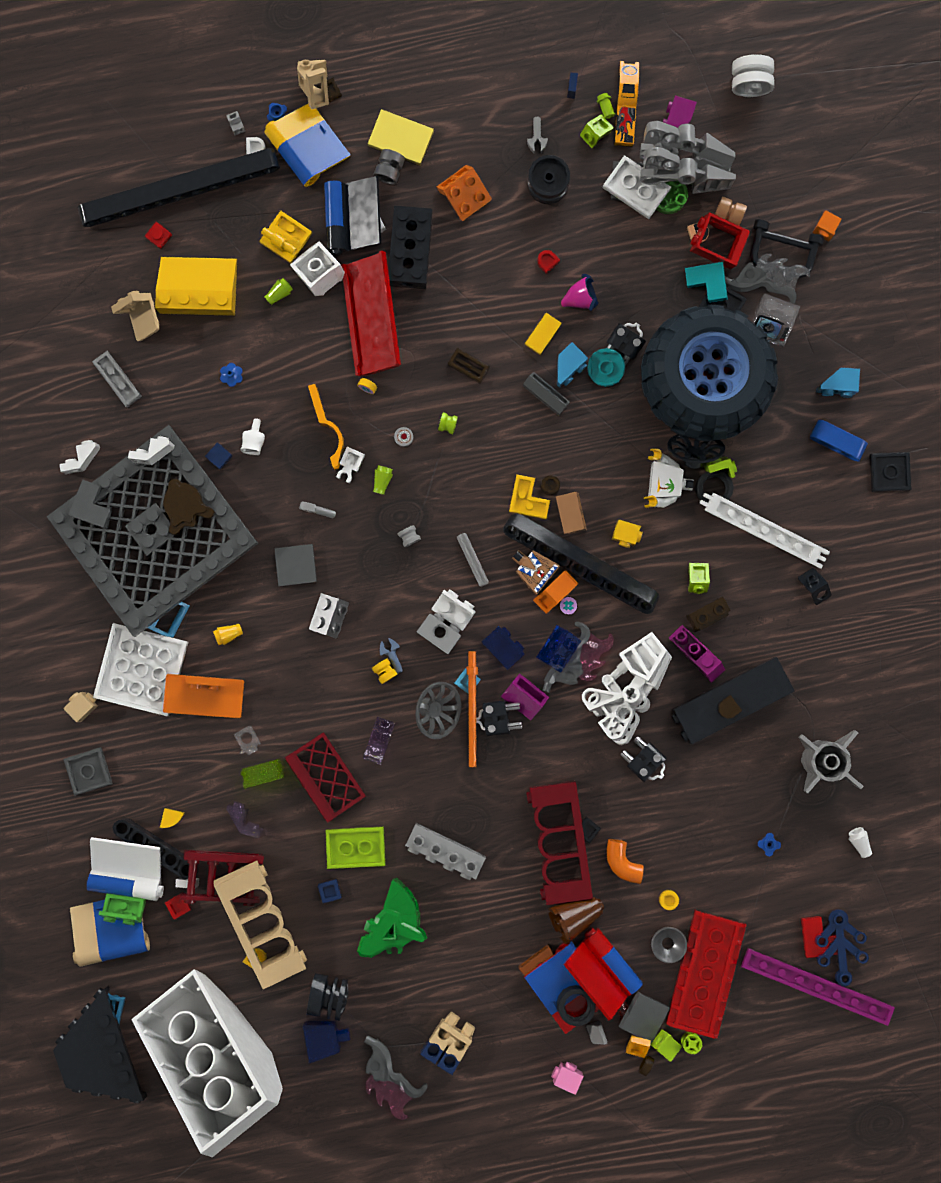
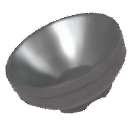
[651,927,687,963]

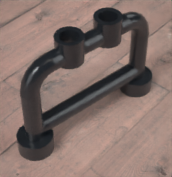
[750,219,825,281]

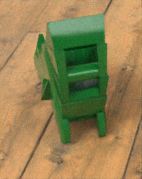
[357,878,427,958]

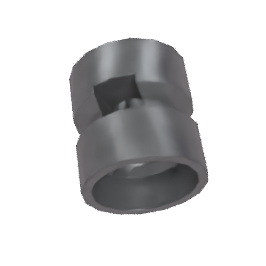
[373,149,405,185]

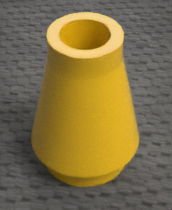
[213,624,243,645]

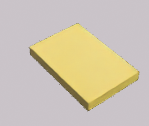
[368,109,434,166]

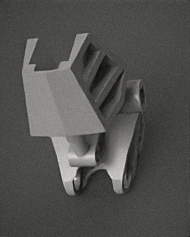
[640,121,736,194]

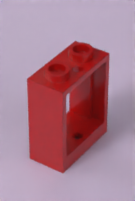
[690,212,750,270]

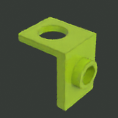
[650,1029,682,1062]

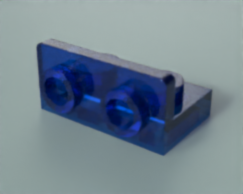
[482,626,525,670]
[536,626,581,672]

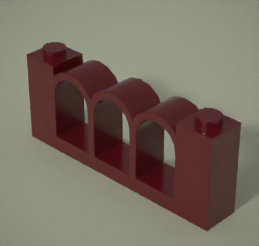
[526,781,593,905]

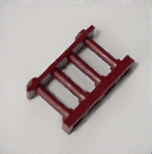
[180,850,264,906]

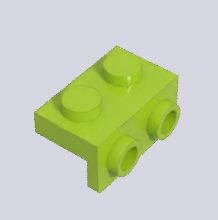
[704,456,737,478]

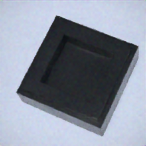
[574,816,601,844]

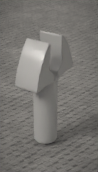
[527,117,548,153]
[299,501,336,518]

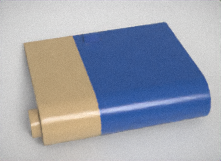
[70,900,150,967]

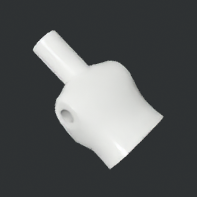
[240,419,265,455]

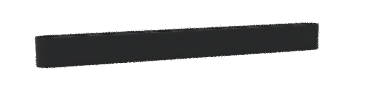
[77,148,280,227]

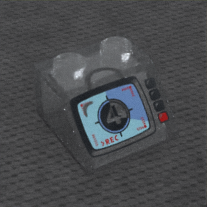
[752,293,800,347]

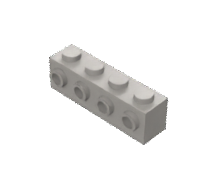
[405,823,486,880]

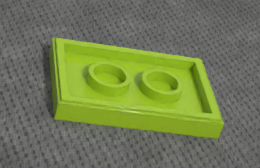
[326,826,386,869]

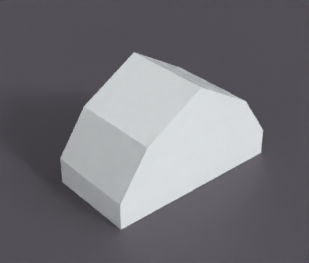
[131,969,283,1157]

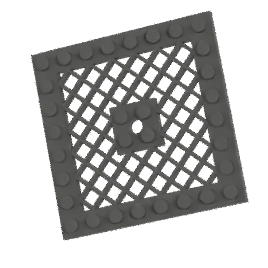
[47,425,259,637]

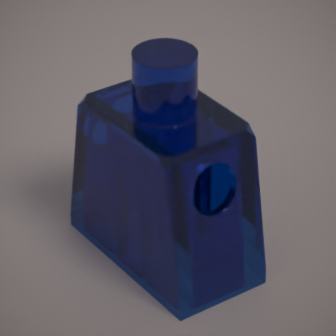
[303,1021,350,1063]

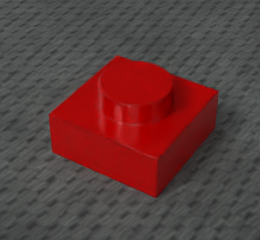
[145,222,172,250]

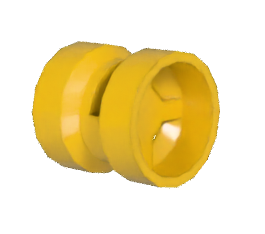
[372,658,398,684]

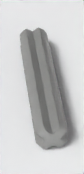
[457,533,489,587]

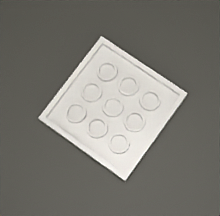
[93,623,188,716]

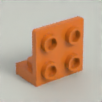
[436,165,492,221]

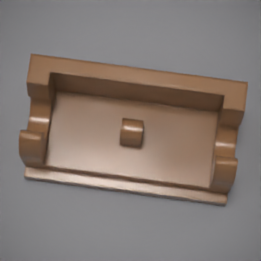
[556,492,587,534]

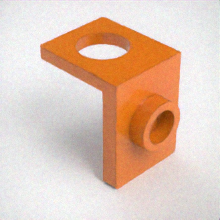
[812,210,842,242]

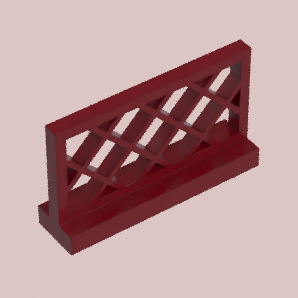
[284,732,366,823]

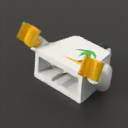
[644,449,694,508]

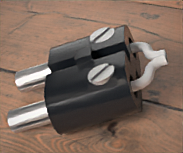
[606,323,646,366]
[476,700,523,736]
[621,737,667,783]

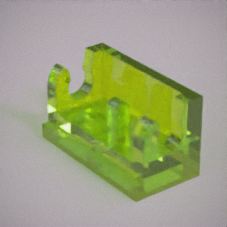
[241,759,284,789]

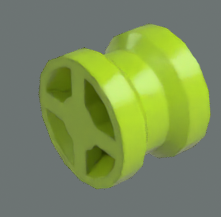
[438,412,458,435]
[681,1031,702,1054]

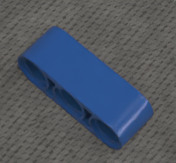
[810,420,868,462]

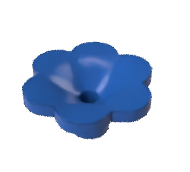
[220,363,243,387]

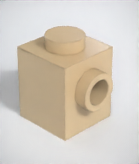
[63,692,98,722]

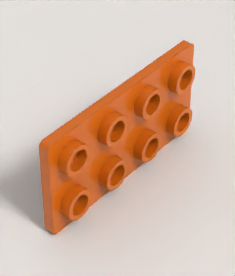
[163,674,244,718]

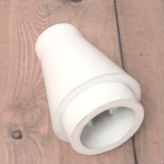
[849,827,872,858]

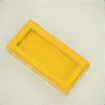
[525,313,562,355]

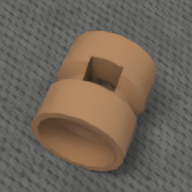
[715,196,747,226]

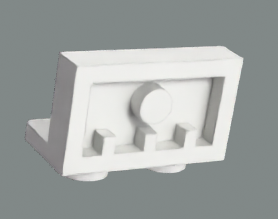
[431,589,476,631]

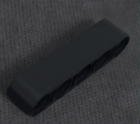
[113,818,199,879]

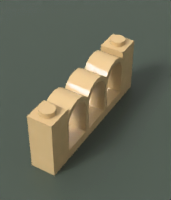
[214,861,307,989]

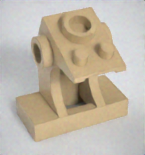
[297,60,329,109]

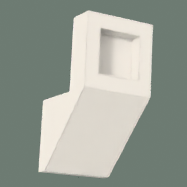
[128,436,175,465]
[60,440,100,474]

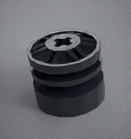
[307,973,349,1021]

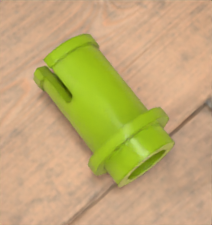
[597,93,616,119]

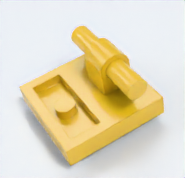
[259,211,313,264]

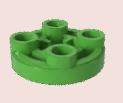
[656,180,688,214]

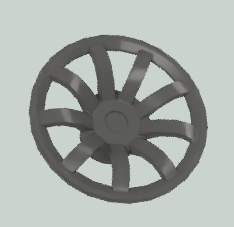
[415,681,461,739]

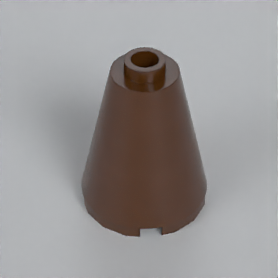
[548,897,604,944]

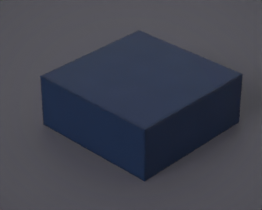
[567,72,578,99]
[205,442,233,470]
[318,879,342,903]

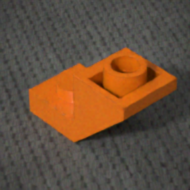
[533,570,579,614]

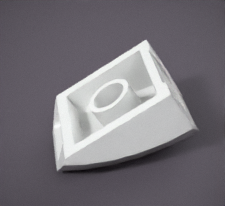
[290,241,345,296]

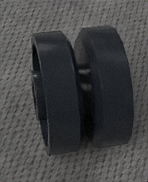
[528,155,570,204]

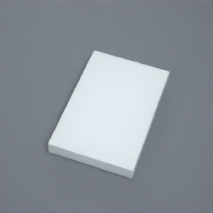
[602,155,671,219]

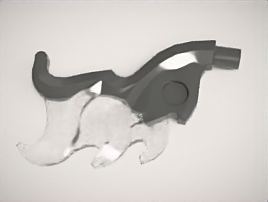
[725,254,810,308]

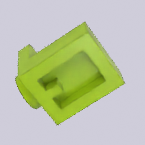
[580,114,614,148]
[688,563,710,594]

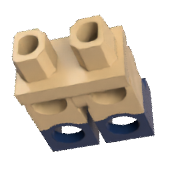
[420,1012,475,1075]

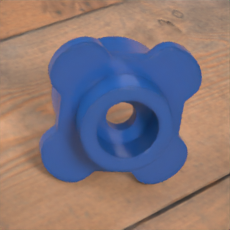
[267,103,287,121]
[758,833,781,856]

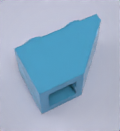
[557,342,588,388]
[816,368,860,398]

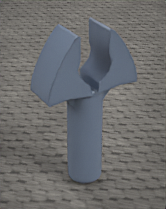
[380,638,403,674]

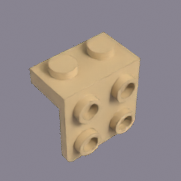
[111,291,159,341]

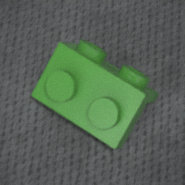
[99,893,146,926]

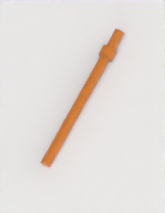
[466,651,478,767]

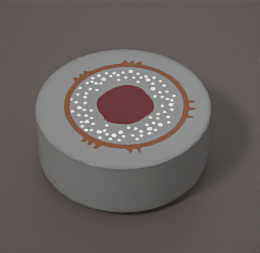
[394,427,413,447]

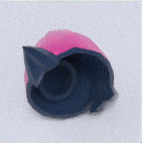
[561,274,599,311]

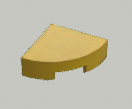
[160,808,184,828]

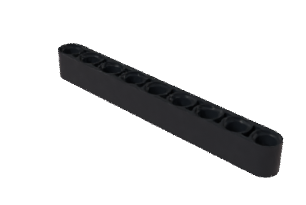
[503,513,659,614]

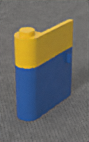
[264,103,351,187]

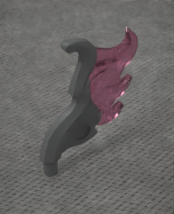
[542,622,614,693]
[364,1035,428,1120]

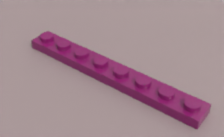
[741,948,895,1026]

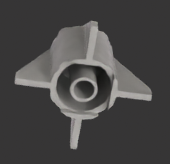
[798,730,864,793]

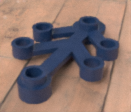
[815,909,869,986]

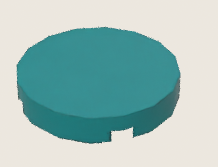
[587,348,625,387]

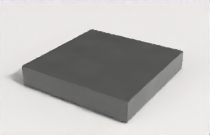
[274,544,317,587]
[63,747,113,796]
[619,991,670,1043]

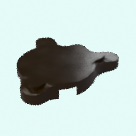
[163,479,215,535]

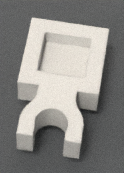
[336,447,365,484]

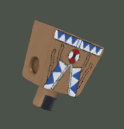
[512,550,560,595]

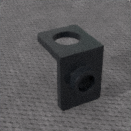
[798,568,832,605]

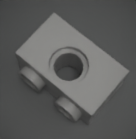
[417,613,461,654]

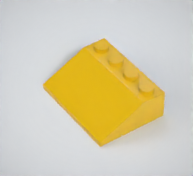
[155,257,237,315]

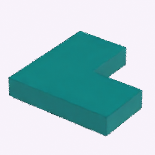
[685,262,728,303]

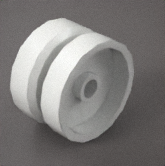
[732,55,774,97]

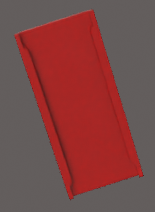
[341,251,401,376]
[666,909,747,1038]

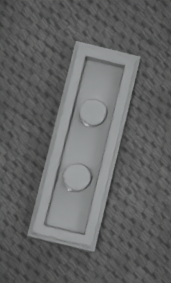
[92,351,142,408]

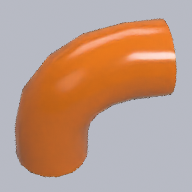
[607,839,644,884]

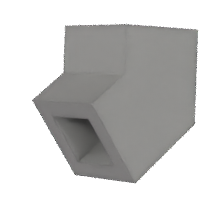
[226,111,245,135]

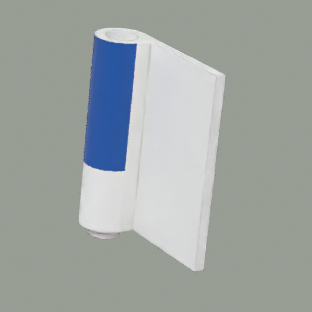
[87,837,164,901]

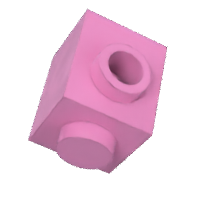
[551,1062,584,1095]

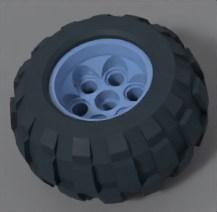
[641,305,778,442]

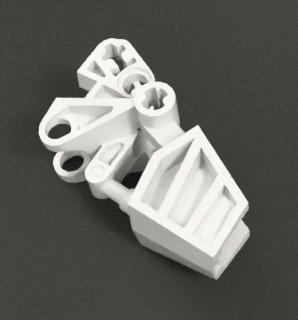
[582,632,672,745]

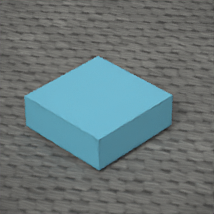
[454,668,481,694]

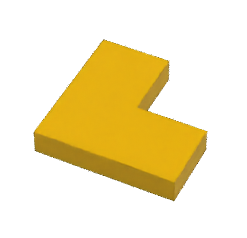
[509,475,550,520]

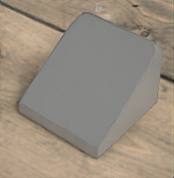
[586,1021,608,1045]

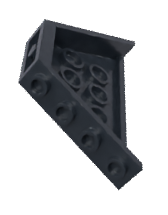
[53,985,147,1103]

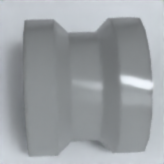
[397,525,421,547]

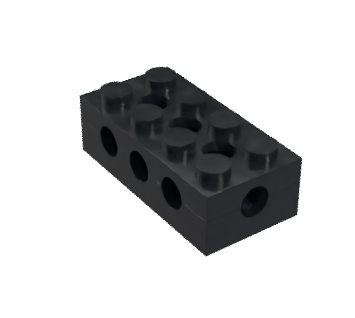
[388,206,433,289]

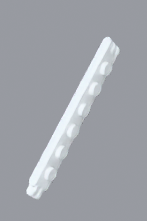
[700,493,830,569]

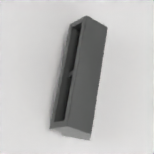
[523,372,570,416]

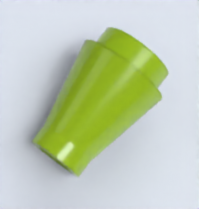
[264,278,293,305]
[373,465,393,494]

